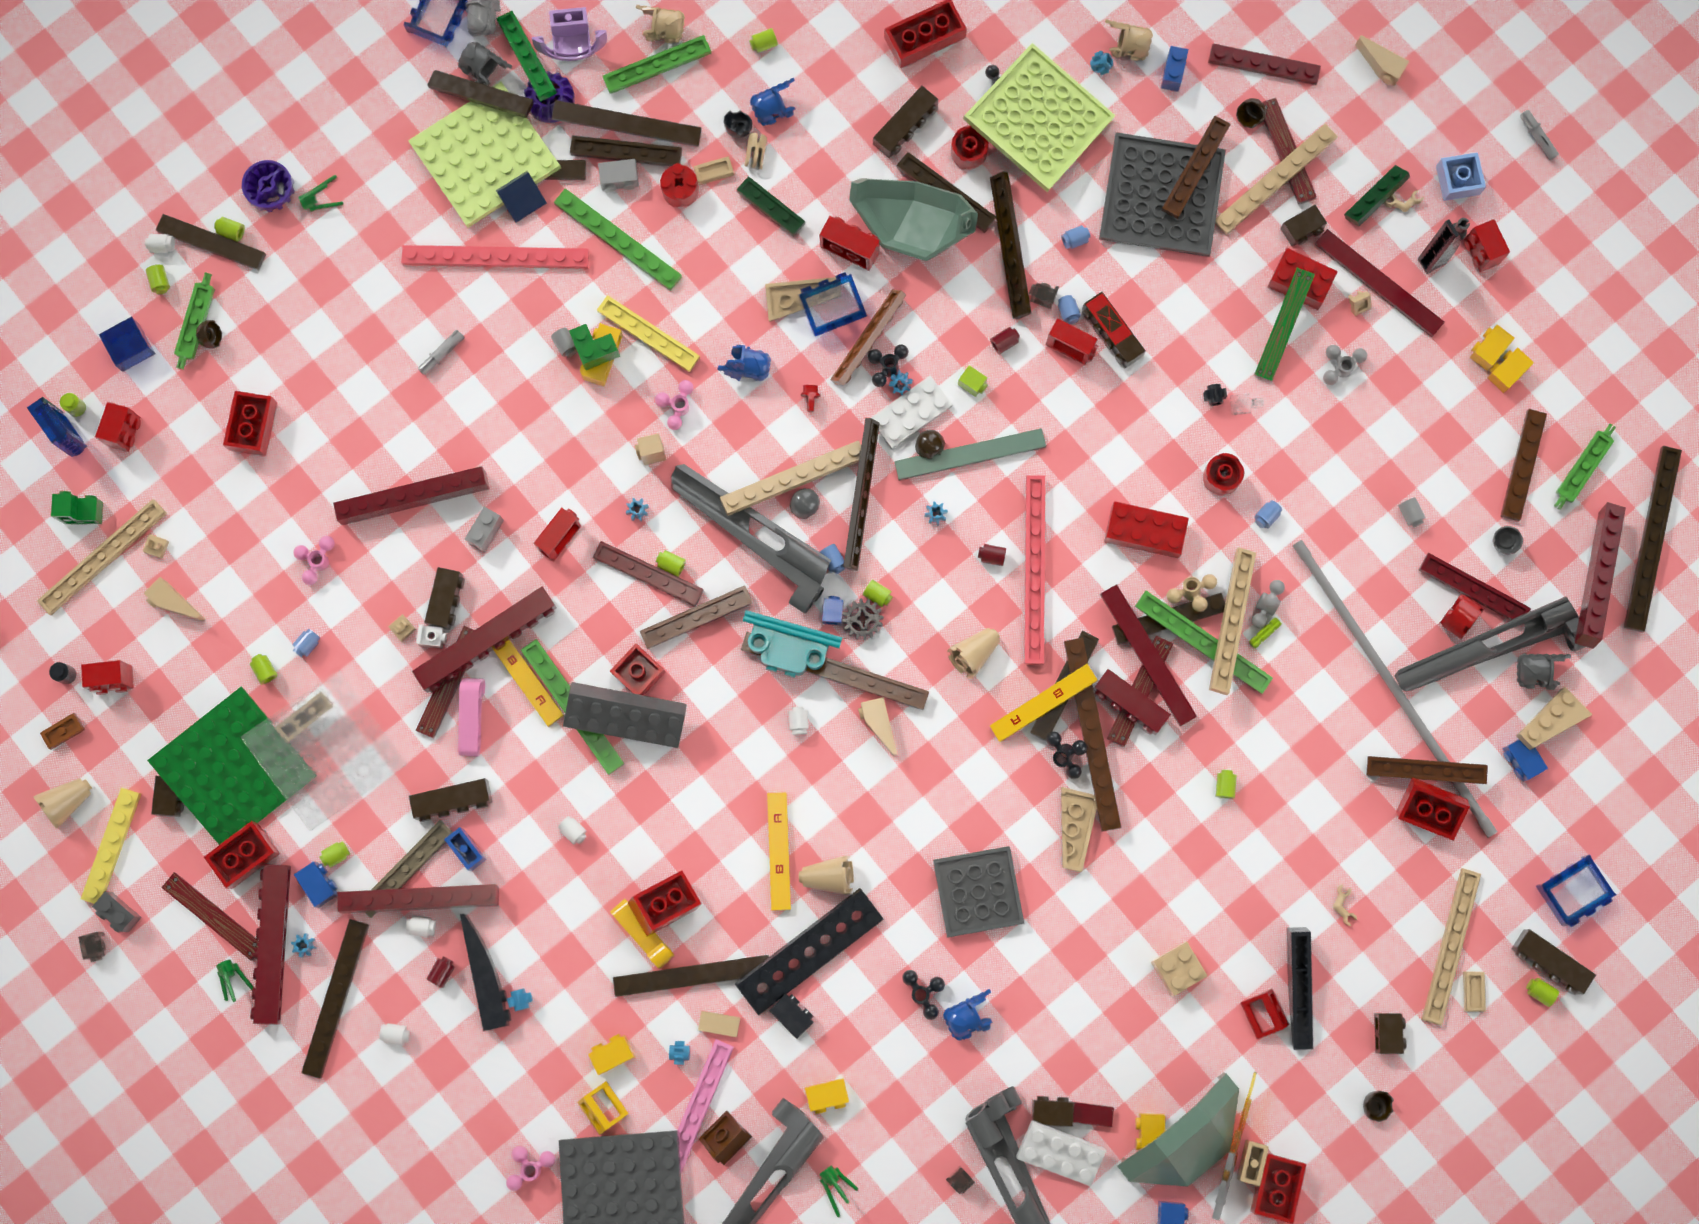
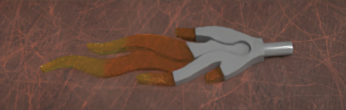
[1212,1071,1257,1221]

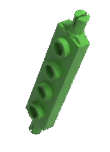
[174,272,215,370]
[1554,423,1616,510]

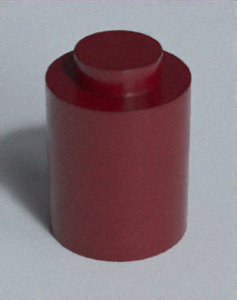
[990,327,1020,355]
[977,544,1007,566]
[426,956,455,988]

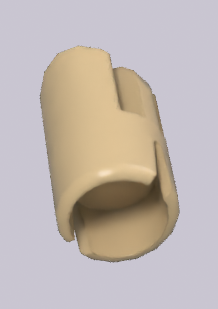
[744,133,767,169]

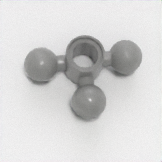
[1323,345,1368,385]
[1252,580,1285,628]

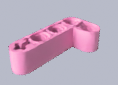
[458,678,485,756]

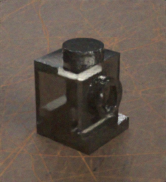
[1029,283,1059,309]
[78,931,106,963]
[946,1166,975,1195]

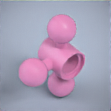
[655,380,693,430]
[293,536,335,585]
[506,1146,555,1191]

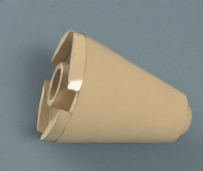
[947,628,1000,679]
[33,778,92,828]
[799,855,854,895]

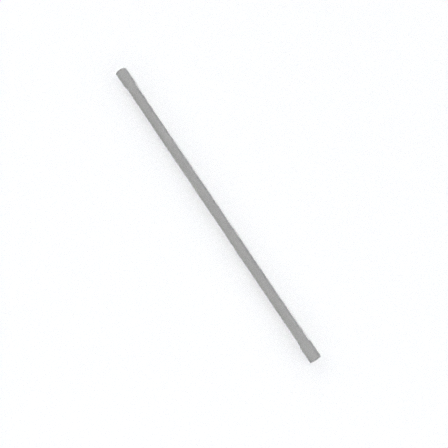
[1292,540,1498,838]

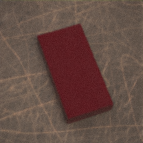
[1073,1102,1114,1127]

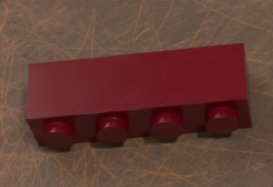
[1093,669,1171,735]

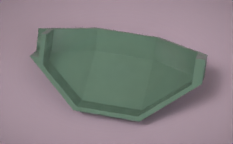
[849,178,978,261]
[1117,1072,1239,1187]

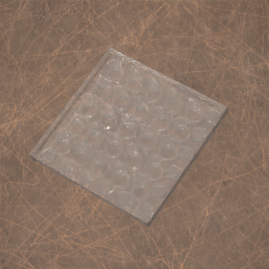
[240,669,407,832]

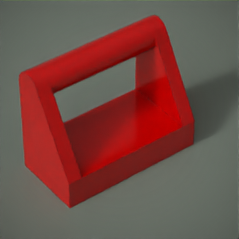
[1240,988,1289,1039]

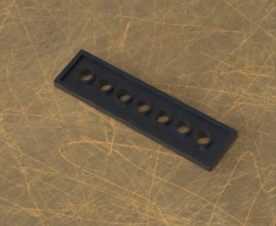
[735,888,884,1016]

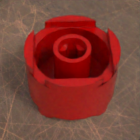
[951,126,989,169]
[660,163,699,207]
[1203,453,1245,495]
[1440,594,1484,640]

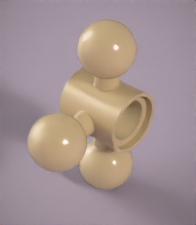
[1166,574,1217,612]

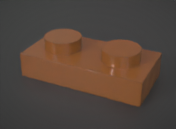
[40,713,85,750]

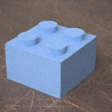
[1436,152,1486,201]

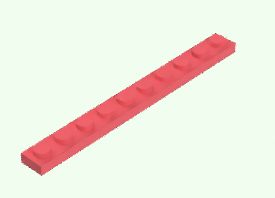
[401,245,589,269]
[1024,475,1046,665]

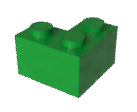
[569,324,621,371]
[51,491,103,524]

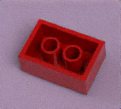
[819,215,880,271]
[1267,248,1338,310]
[223,391,277,456]
[1396,777,1470,841]
[204,821,280,889]
[628,870,702,937]
[1250,1153,1307,1224]

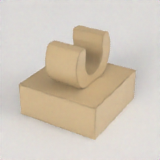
[1349,291,1372,316]
[143,534,170,559]
[388,614,416,642]

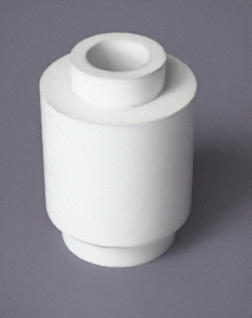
[145,234,175,253]
[788,706,809,735]
[558,816,587,845]
[406,915,436,937]
[379,1023,410,1046]

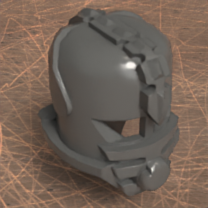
[458,41,512,85]
[1517,653,1571,690]

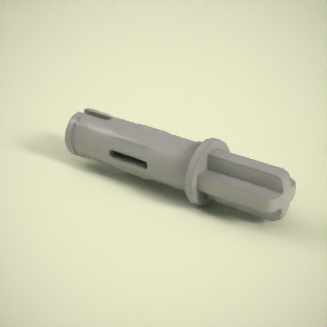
[1520,110,1559,161]
[418,329,465,375]

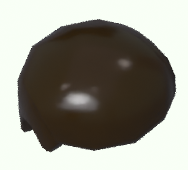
[1236,98,1267,128]
[196,320,222,349]
[915,430,945,459]
[1363,1090,1394,1122]

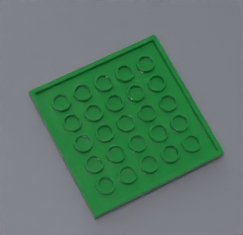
[147,686,317,845]

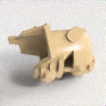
[636,5,685,43]
[1105,19,1153,61]

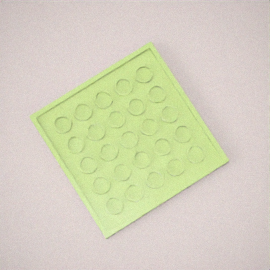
[963,43,1116,192]
[408,82,561,228]

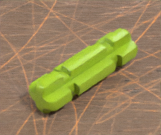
[1249,617,1282,648]

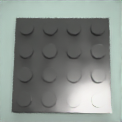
[933,846,1025,938]

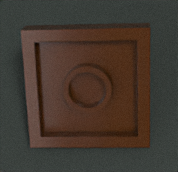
[699,1110,752,1165]

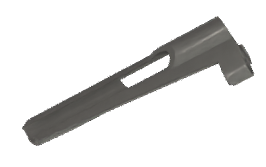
[671,464,831,614]

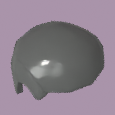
[789,488,820,519]
[1492,526,1523,555]

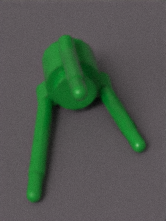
[298,175,344,212]
[216,959,254,1002]
[819,1165,858,1217]

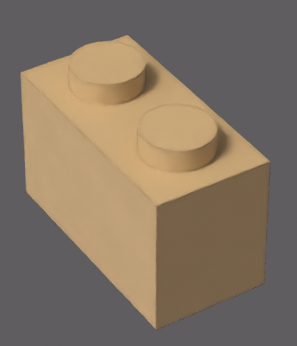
[635,433,666,465]
[1236,1139,1269,1186]

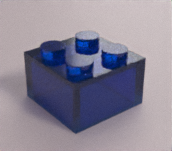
[98,316,156,372]

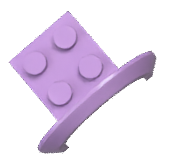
[532,7,607,61]

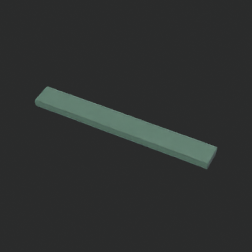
[894,428,1046,480]

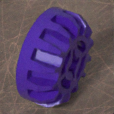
[524,71,575,123]
[241,160,295,212]

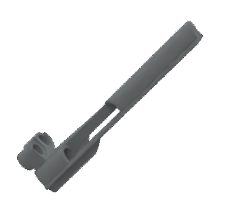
[1394,596,1585,691]
[965,1086,1050,1224]
[722,1098,824,1224]

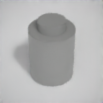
[551,327,577,358]
[1398,497,1426,528]

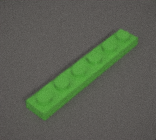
[602,35,712,94]

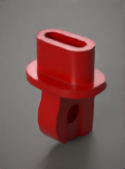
[801,385,821,412]

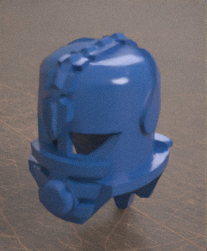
[750,78,796,126]
[717,345,771,381]
[943,989,993,1041]

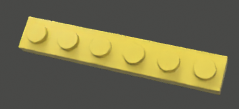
[597,295,700,373]
[80,787,141,904]

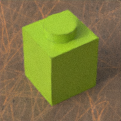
[957,365,988,397]

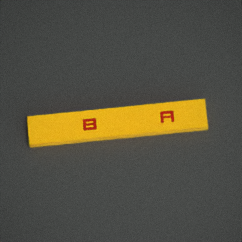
[493,639,564,727]
[989,664,1098,742]
[767,792,791,911]

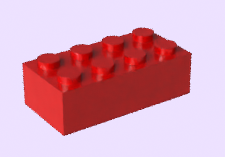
[884,0,967,69]
[1104,501,1189,559]

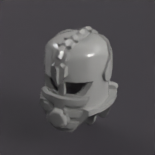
[465,0,501,37]

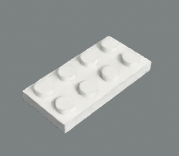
[871,375,953,449]
[1016,1120,1106,1187]

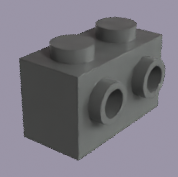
[92,891,142,933]

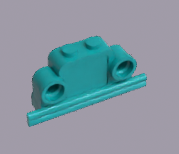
[743,610,843,678]

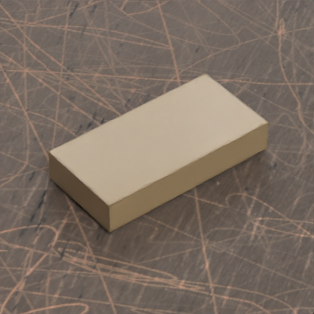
[693,156,734,185]
[1463,971,1486,1012]
[698,1011,741,1037]

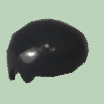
[723,110,752,138]

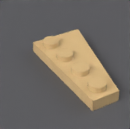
[765,277,841,322]
[1516,687,1593,750]
[1061,787,1097,872]

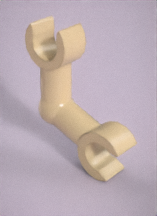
[1383,190,1424,212]
[1333,884,1357,926]

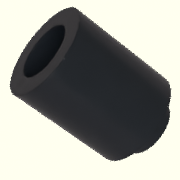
[49,662,76,684]

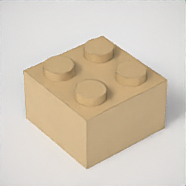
[1151,941,1208,996]

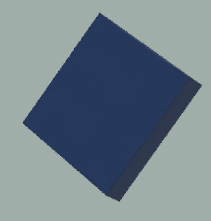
[496,171,547,223]

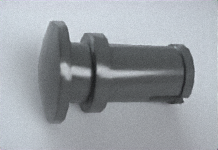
[1453,218,1470,240]

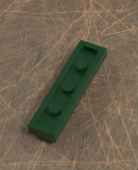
[1344,165,1410,226]
[736,176,806,237]

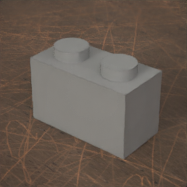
[598,159,639,192]
[465,506,504,553]

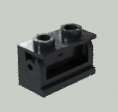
[769,994,814,1039]

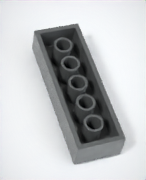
[563,682,687,748]

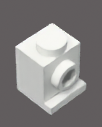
[416,624,447,649]

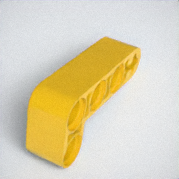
[610,898,675,969]

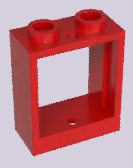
[1046,318,1098,365]
[533,507,581,562]

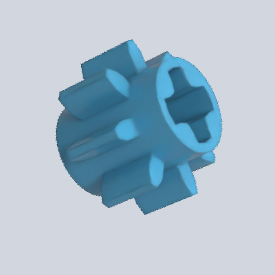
[1090,51,1113,75]
[889,370,913,395]
[626,498,649,521]
[924,501,948,526]
[291,933,317,958]
[507,988,533,1011]
[669,1041,690,1065]

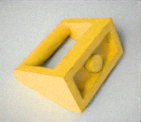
[577,1081,629,1135]

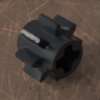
[1203,384,1227,406]

